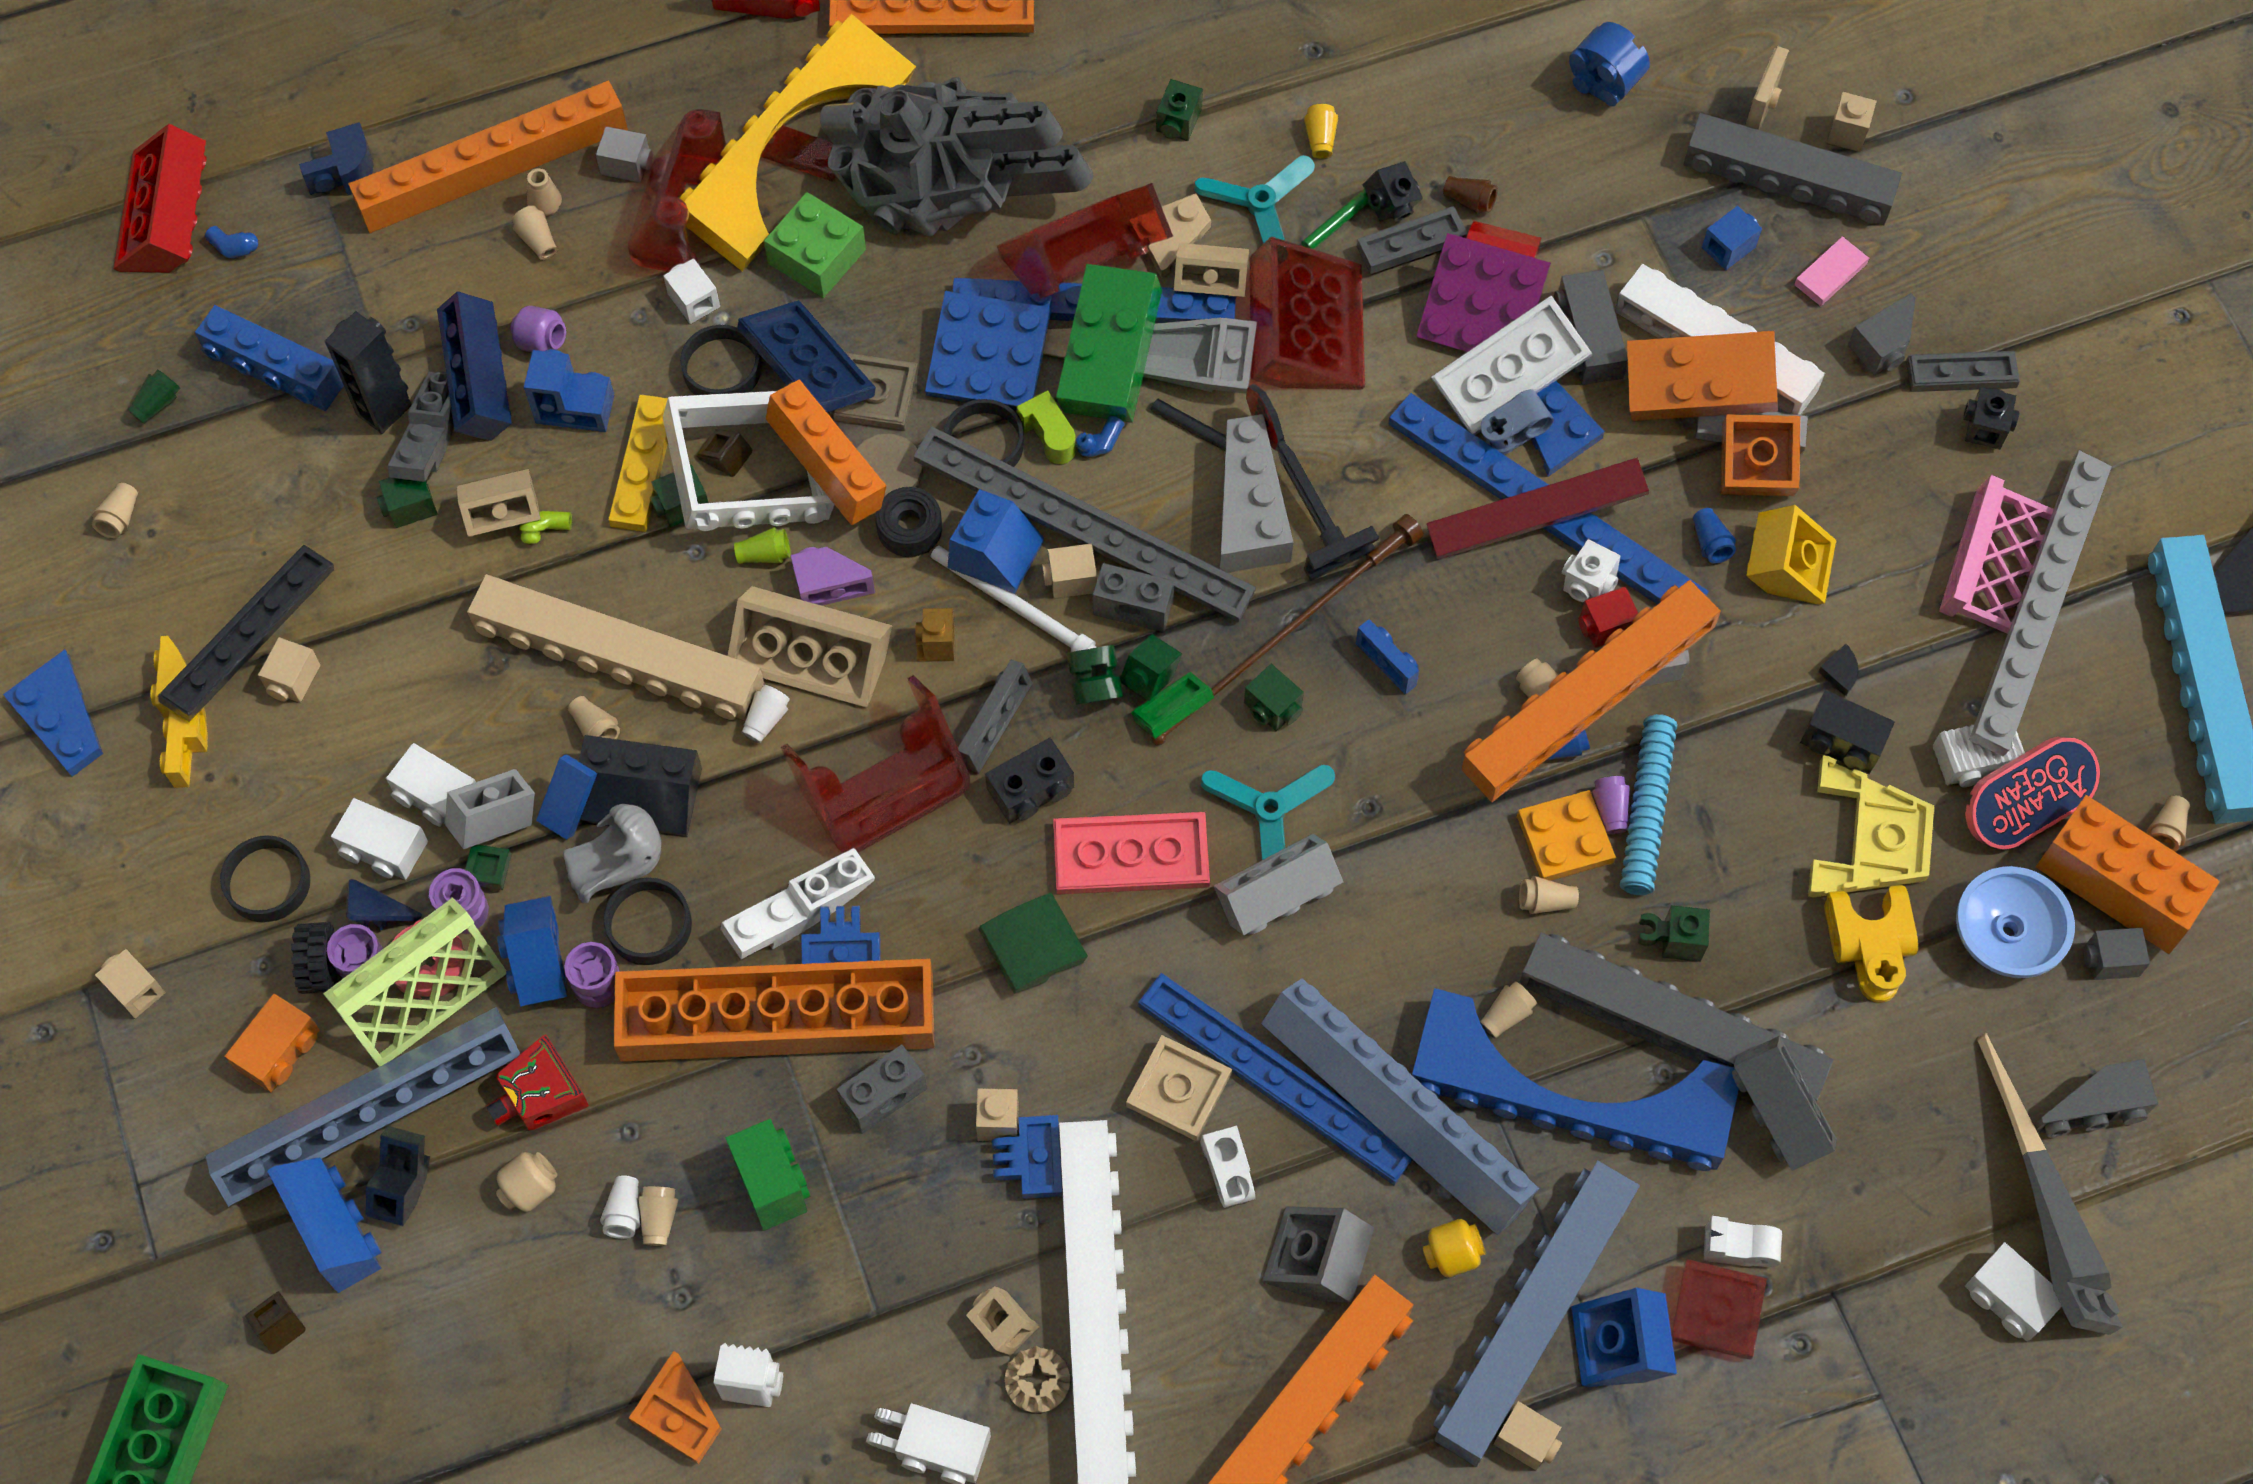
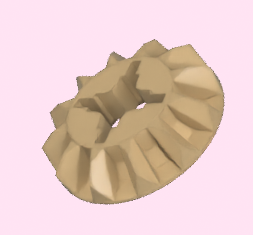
[1005,1346,1070,1413]

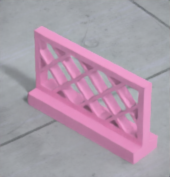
[1939,475,2054,634]

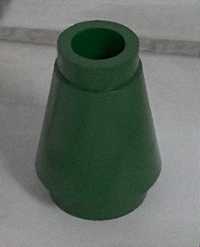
[127,369,180,424]

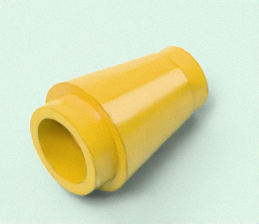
[1304,104,1338,159]

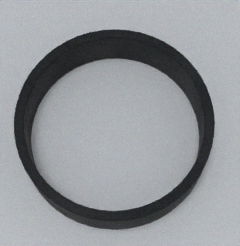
[680,325,761,395]
[944,399,1024,467]
[220,835,311,922]
[604,877,692,965]

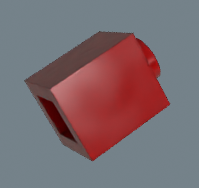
[1578,586,1638,648]

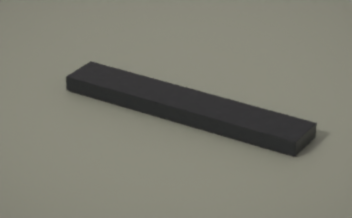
[158,545,334,722]

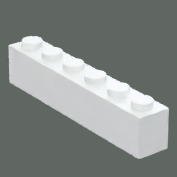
[1615,264,1825,415]

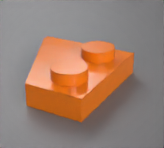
[629,1351,722,1464]

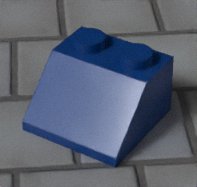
[947,489,1044,593]
[1571,1287,1677,1387]

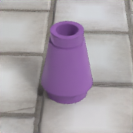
[1592,776,1630,834]

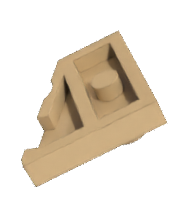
[1133,193,1211,278]

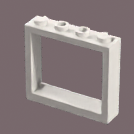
[663,391,835,531]

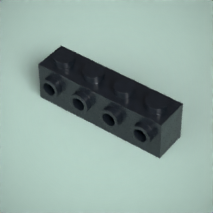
[325,311,412,434]

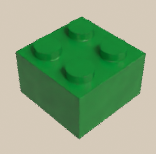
[725,1118,811,1231]

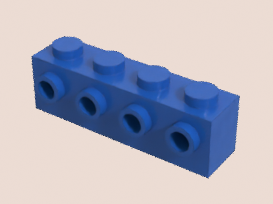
[195,305,344,411]

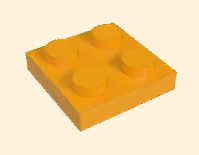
[1517,790,1616,881]

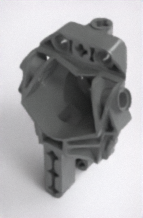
[820,77,1093,237]

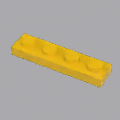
[609,395,668,532]

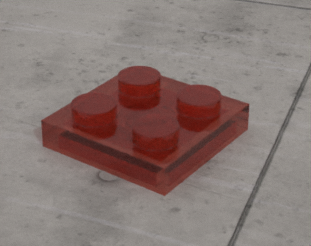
[1671,1259,1767,1360]

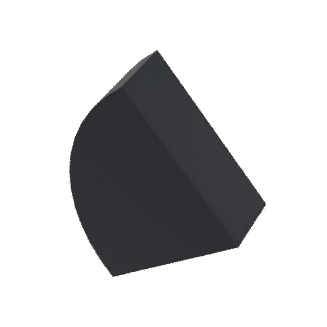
[1818,644,1858,696]

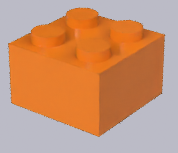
[1721,414,1801,496]

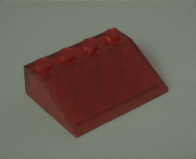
[1249,237,1365,390]

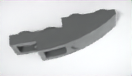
[388,371,454,482]

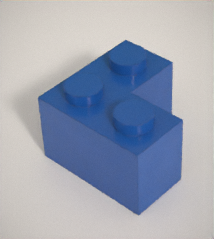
[524,349,615,432]
[497,896,567,1006]

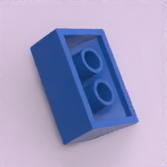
[267,1157,382,1293]

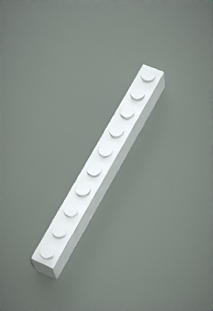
[1059,1120,1136,1484]

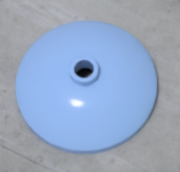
[1956,866,2075,978]

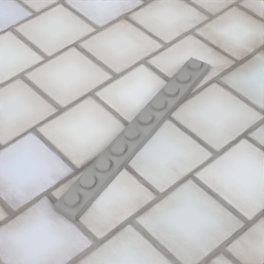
[1969,450,2112,757]

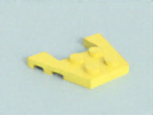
[1808,755,1934,898]

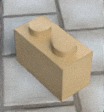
[1174,243,1249,297]
[457,469,540,537]

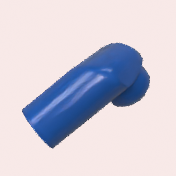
[205,226,258,258]
[1075,416,1125,457]

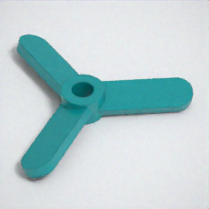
[1194,155,1315,261]
[1201,765,1335,860]

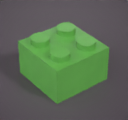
[764,192,866,298]

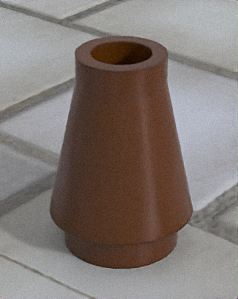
[1443,176,1498,214]

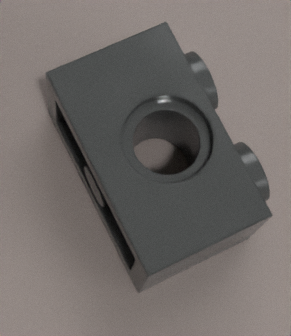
[1093,563,1174,633]
[837,1044,927,1134]

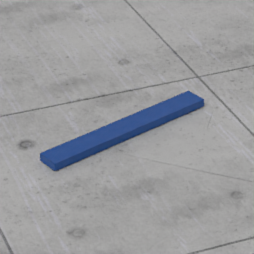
[1138,973,1413,1186]

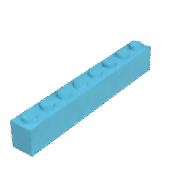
[2148,535,2253,824]

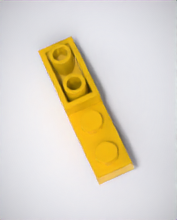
[151,636,208,788]

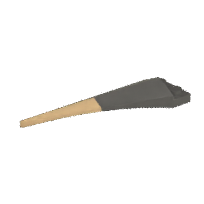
[1977,1033,2123,1335]

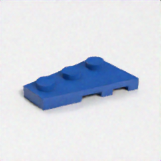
[1531,381,1605,477]
[3,649,103,777]

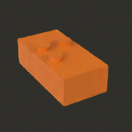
[1627,331,1778,421]

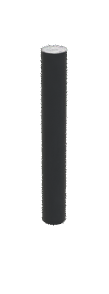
[1151,398,1226,451]

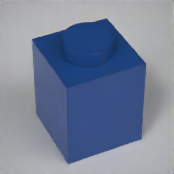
[1701,205,1762,270]

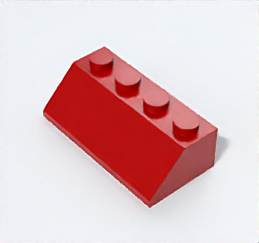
[113,124,207,273]

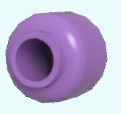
[510,306,566,353]

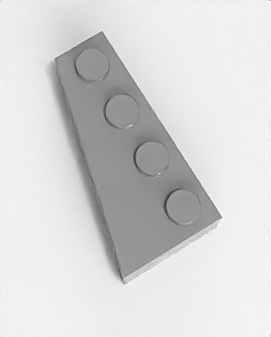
[1220,414,1293,573]

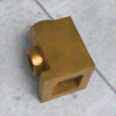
[915,608,955,661]

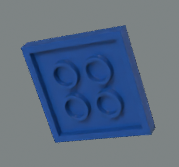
[925,291,1051,410]

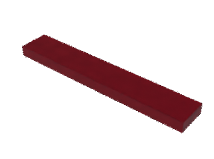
[1426,457,1649,560]

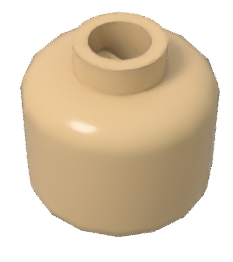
[496,1152,557,1212]

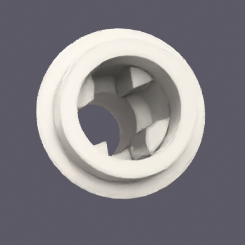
[741,685,790,743]
[600,1176,640,1239]

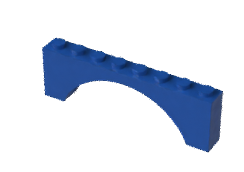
[1412,988,1739,1171]

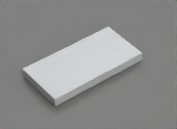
[1432,296,1592,435]

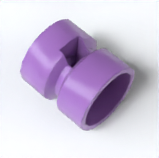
[429,868,489,934]
[327,924,383,979]
[564,942,620,1008]

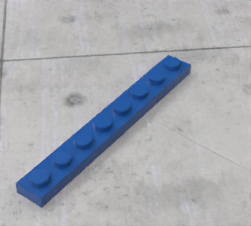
[953,278,1236,324]

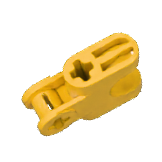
[1824,885,1918,1003]

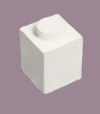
[663,258,720,324]

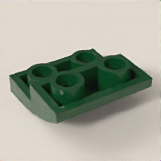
[978,892,1088,994]

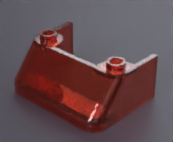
[996,183,1173,299]
[781,675,970,853]

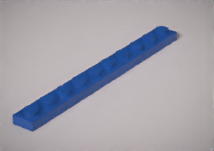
[1388,393,1709,605]

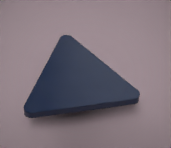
[346,879,422,930]

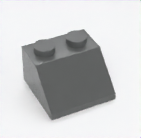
[1263,1206,1374,1303]

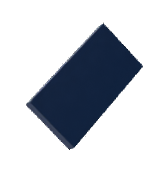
[737,300,876,412]

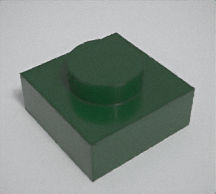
[465,845,512,890]

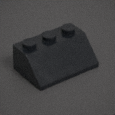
[579,735,702,837]

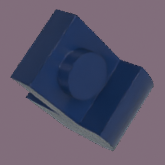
[299,122,374,196]

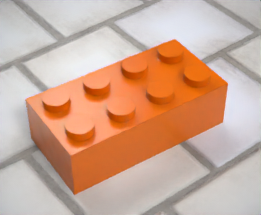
[2036,795,2220,954]

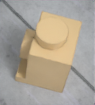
[966,1286,1039,1355]

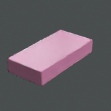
[1794,236,1869,306]

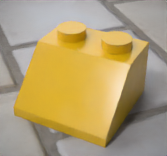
[1746,505,1836,605]

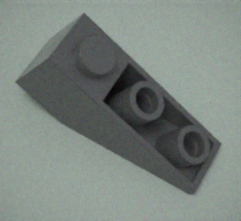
[2034,1059,2158,1137]

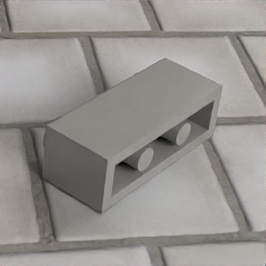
[1214,834,1343,935]

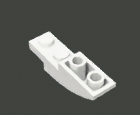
[721,848,875,959]

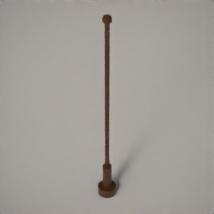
[1151,514,1424,745]

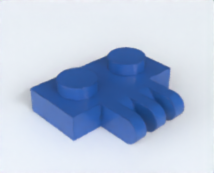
[801,906,881,964]
[992,1115,1062,1199]

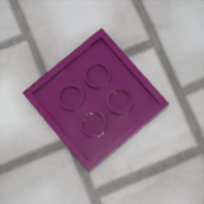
[1416,233,1551,352]

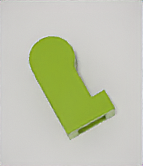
[1017,390,1076,464]

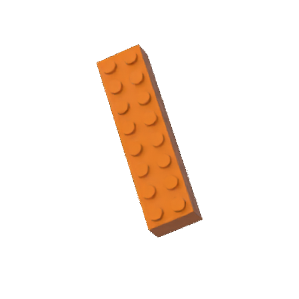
[614,959,935,1062]

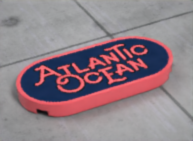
[1965,737,2100,849]

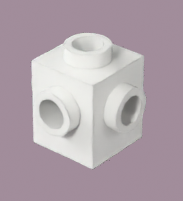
[1562,539,1621,602]

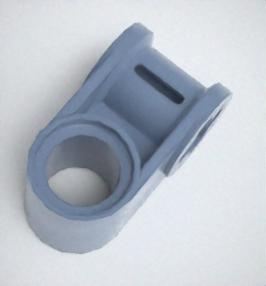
[1481,389,1554,455]

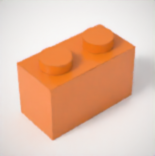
[224,994,320,1093]

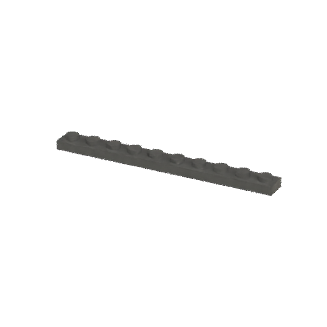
[914,426,1256,623]

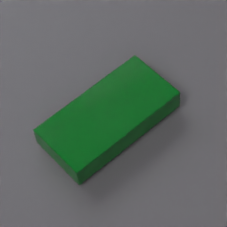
[1131,672,1214,739]

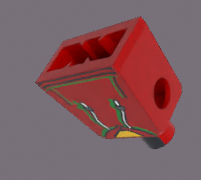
[486,1034,589,1130]

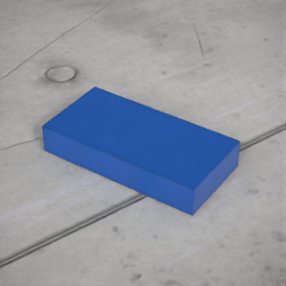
[536,754,597,840]

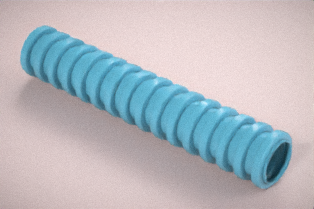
[1620,714,1677,895]

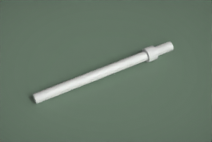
[931,546,1118,670]

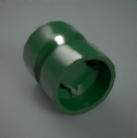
[1066,645,1123,705]

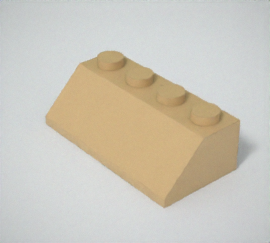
[728,586,892,707]

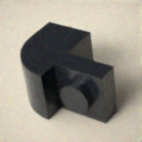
[365,1126,430,1226]

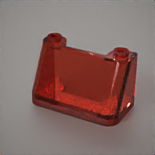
[628,109,726,272]

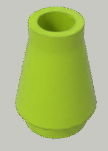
[734,527,791,564]

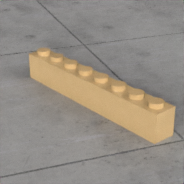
[467,574,764,721]

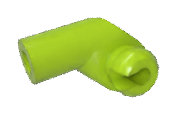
[519,511,572,544]

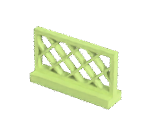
[323,897,507,1067]

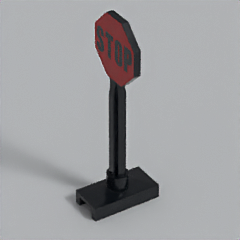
[1246,384,1379,581]

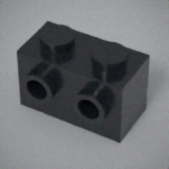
[1800,690,1895,775]
[985,737,1074,824]

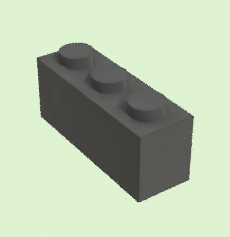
[1554,270,1628,385]
[1732,1035,1837,1171]

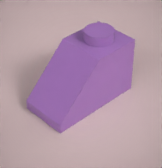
[791,547,875,606]

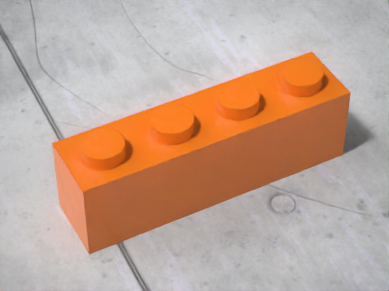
[766,379,887,525]

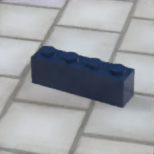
[437,291,512,441]

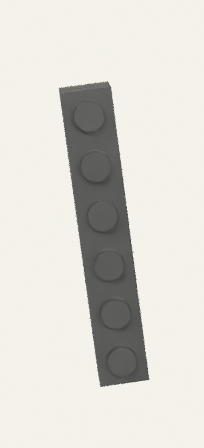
[1683,113,1902,225]

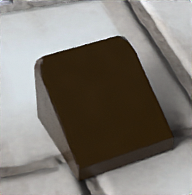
[696,429,753,476]
[245,1291,306,1354]

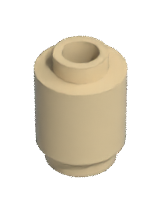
[1516,658,1558,698]

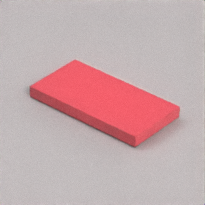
[1053,812,1210,894]

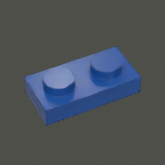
[1355,619,1420,695]

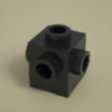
[1362,161,1423,222]
[1963,387,2019,450]

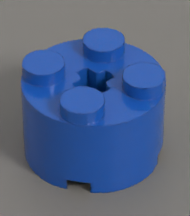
[1569,22,1650,106]

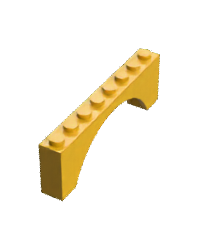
[676,14,916,272]

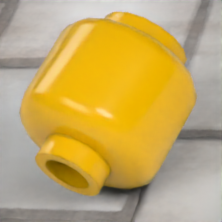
[1423,1219,1486,1277]

